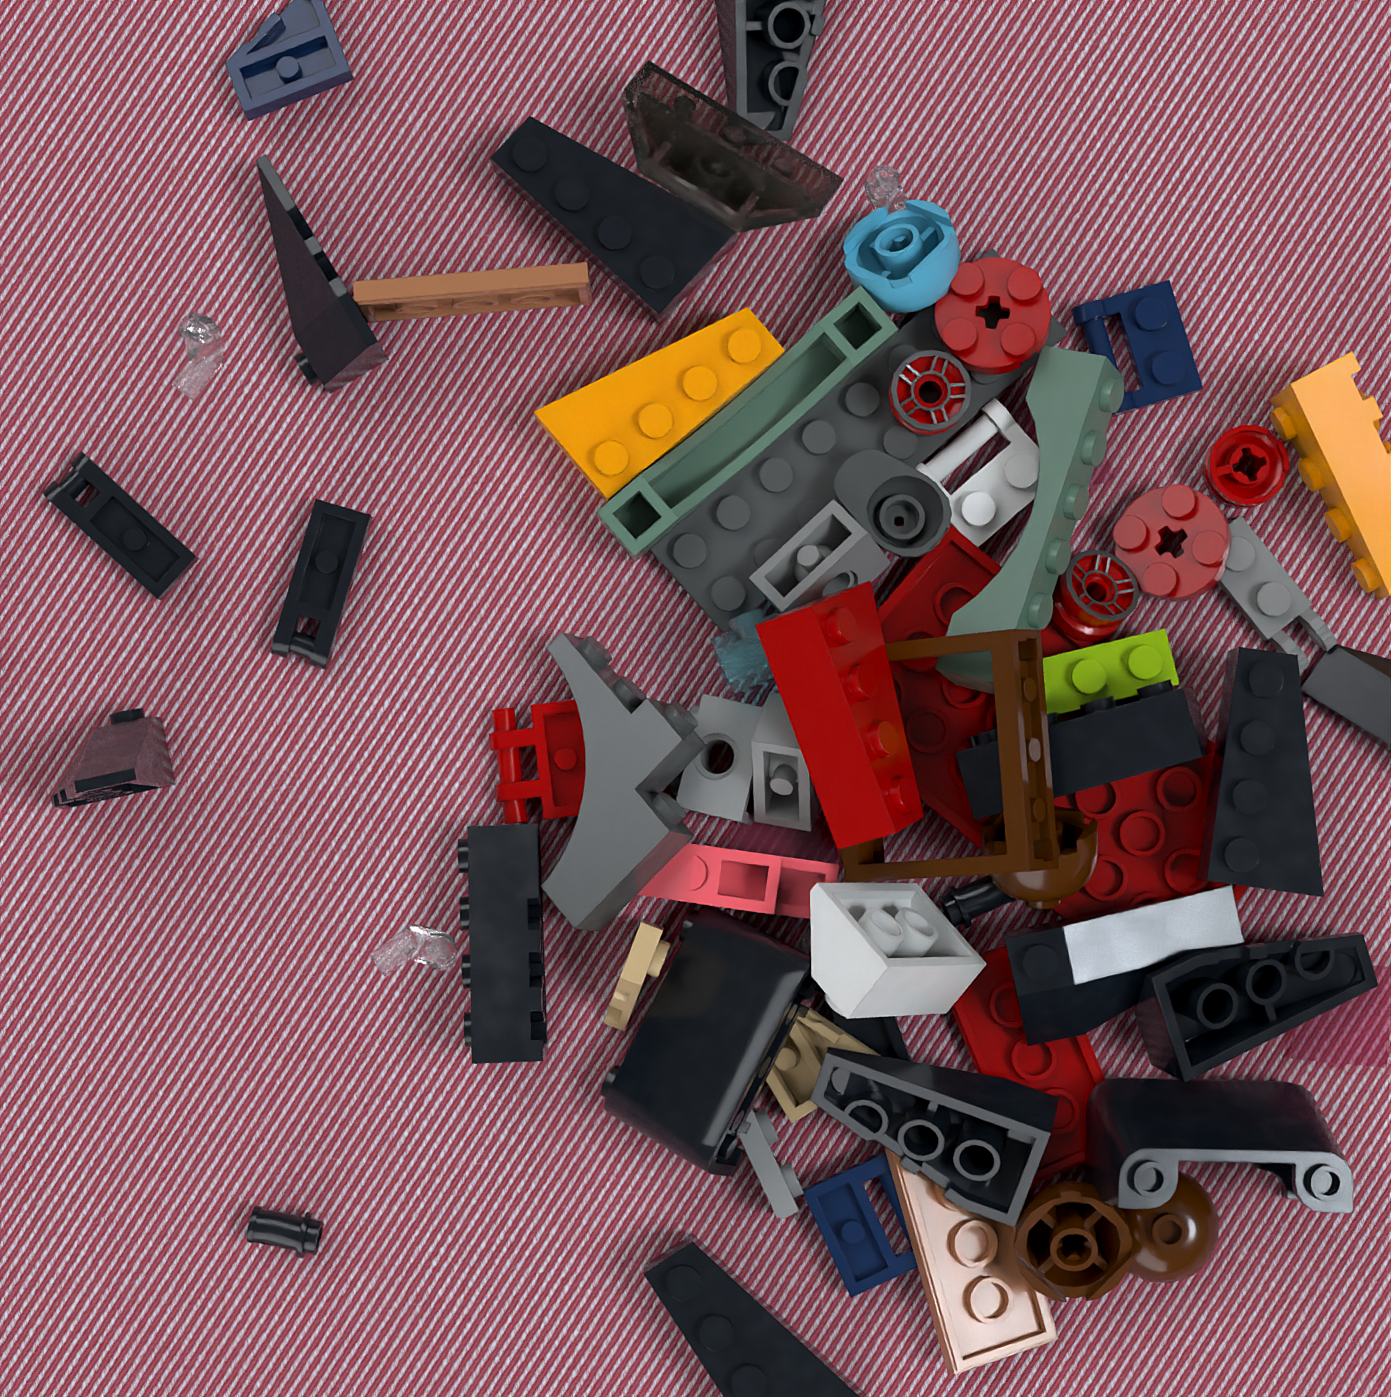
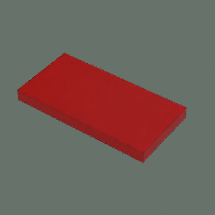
[950,944,1105,1185]

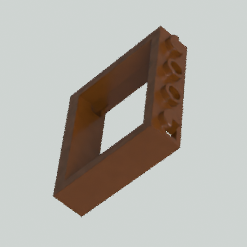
[840,629,1059,883]

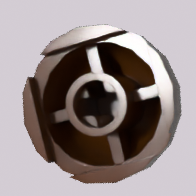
[981,806,1099,909]
[1109,1170,1219,1283]
[1014,1181,1132,1302]

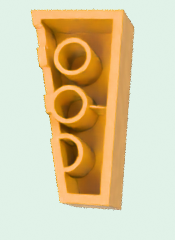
[533,307,785,503]
[1269,351,1391,600]

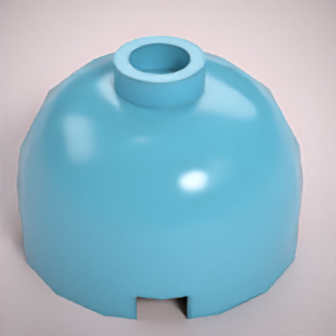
[843,199,961,314]

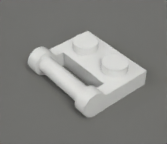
[914,398,1040,548]

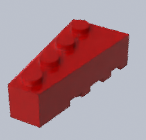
[755,581,924,850]

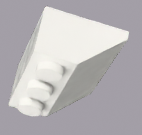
[810,883,986,1019]

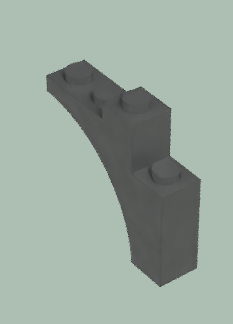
[540,632,707,931]

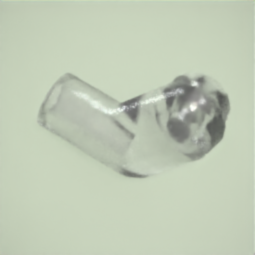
[864,165,939,217]
[171,313,224,401]
[370,924,457,977]

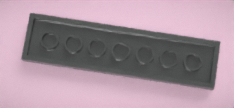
[650,248,1068,636]

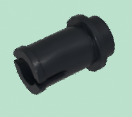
[939,875,1017,929]
[246,1205,324,1258]

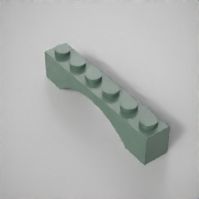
[596,285,898,562]
[935,345,1124,694]

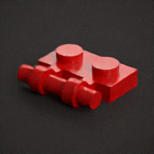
[488,700,586,824]

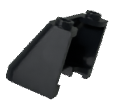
[600,905,825,1177]
[1084,1077,1354,1213]

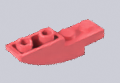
[637,843,839,919]

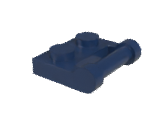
[1071,280,1203,418]
[803,1150,918,1298]

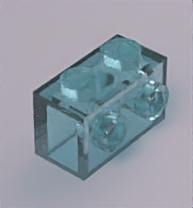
[711,608,778,698]

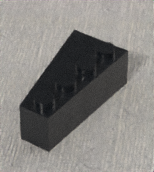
[490,116,738,325]
[1196,647,1324,897]
[955,679,1212,820]
[458,824,548,1064]
[644,1233,868,1397]

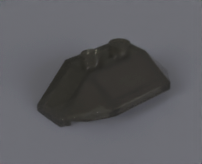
[621,60,844,233]

